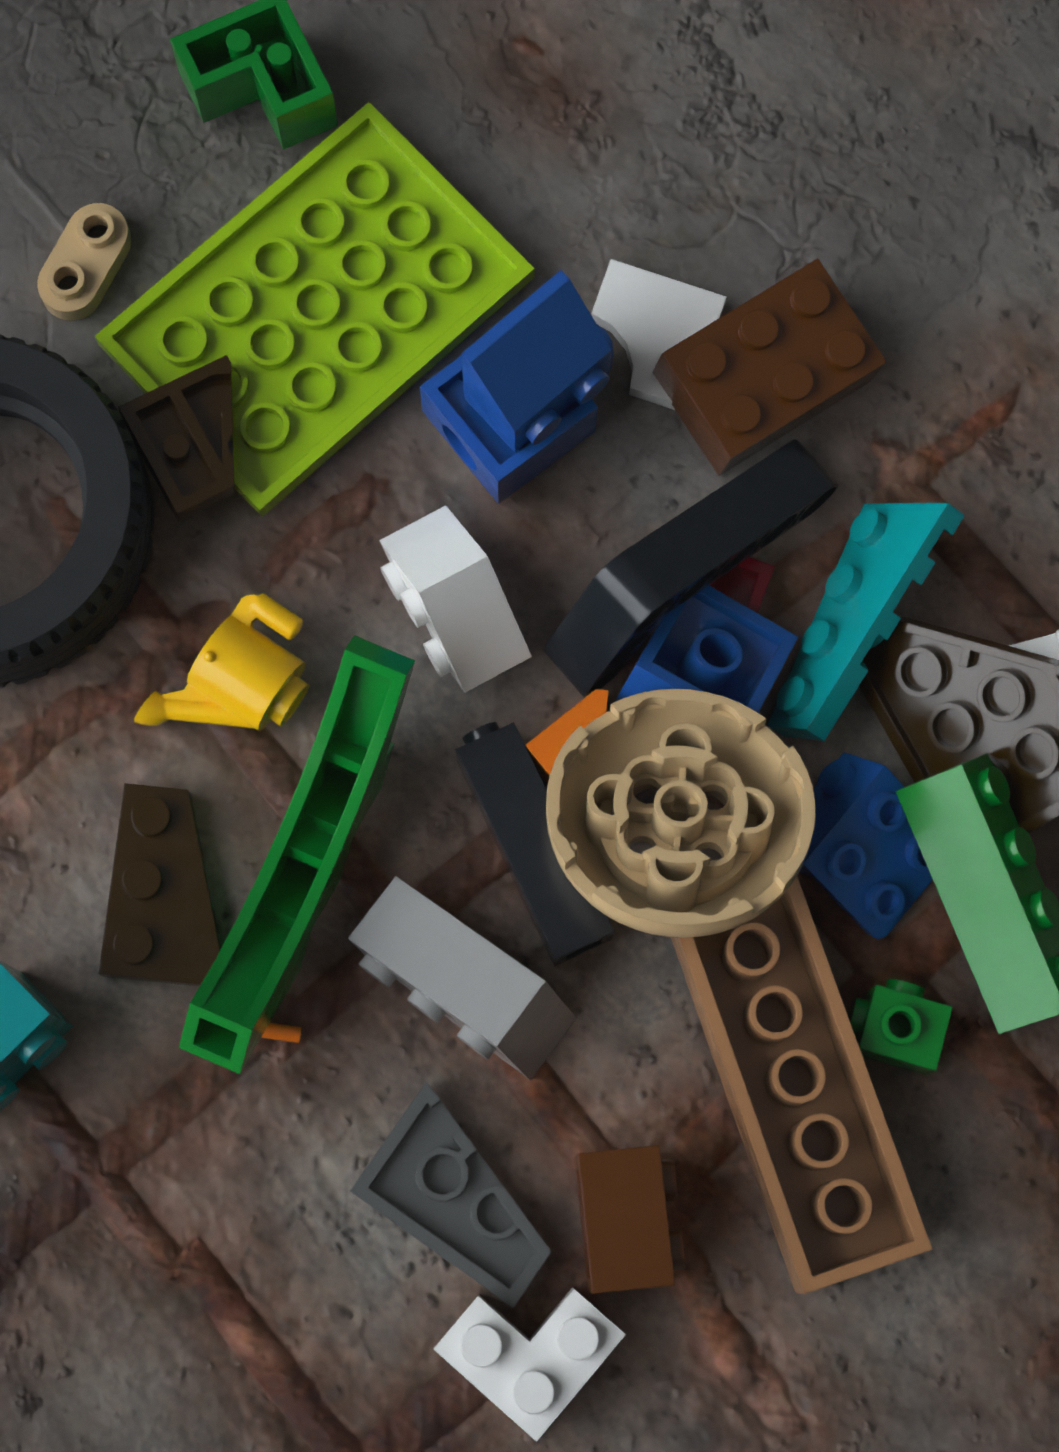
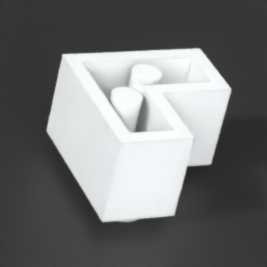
[379,505,532,693]
[434,1287,626,1442]

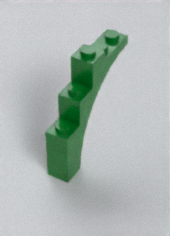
[178,635,415,1074]

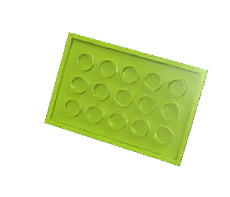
[95,102,535,517]

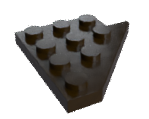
[859,615,1059,834]

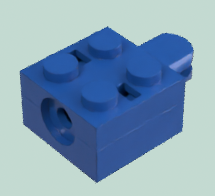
[420,324,614,504]

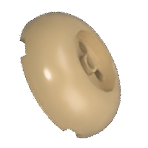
[546,689,815,938]

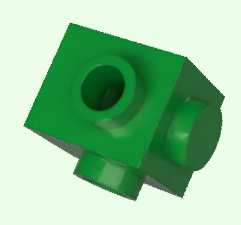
[848,979,953,1075]

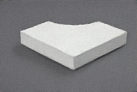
[591,259,727,410]

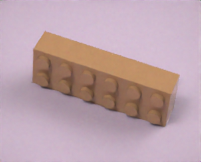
[671,876,933,1294]

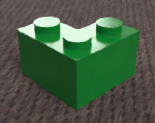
[170,0,338,150]

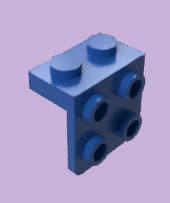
[800,752,933,939]

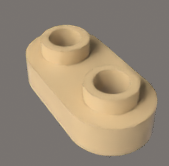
[37,203,132,321]

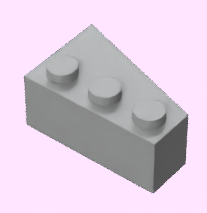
[348,876,577,1081]

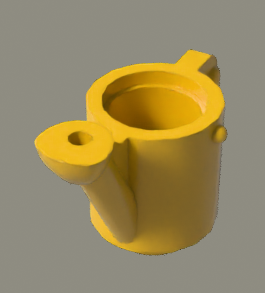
[134,593,310,731]

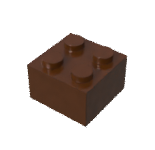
[574,1145,685,1294]

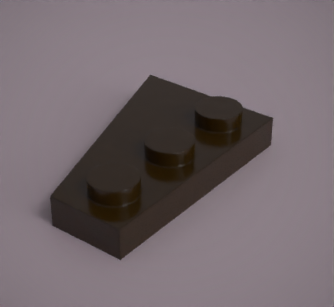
[98,783,221,987]

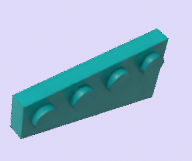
[767,503,965,741]

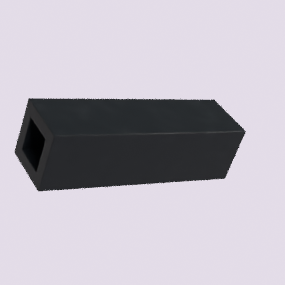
[455,722,615,967]

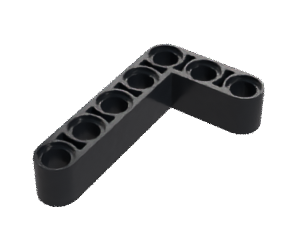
[543,439,838,698]

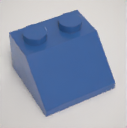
[462,270,612,452]
[614,586,798,713]

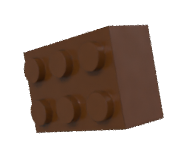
[652,258,886,476]

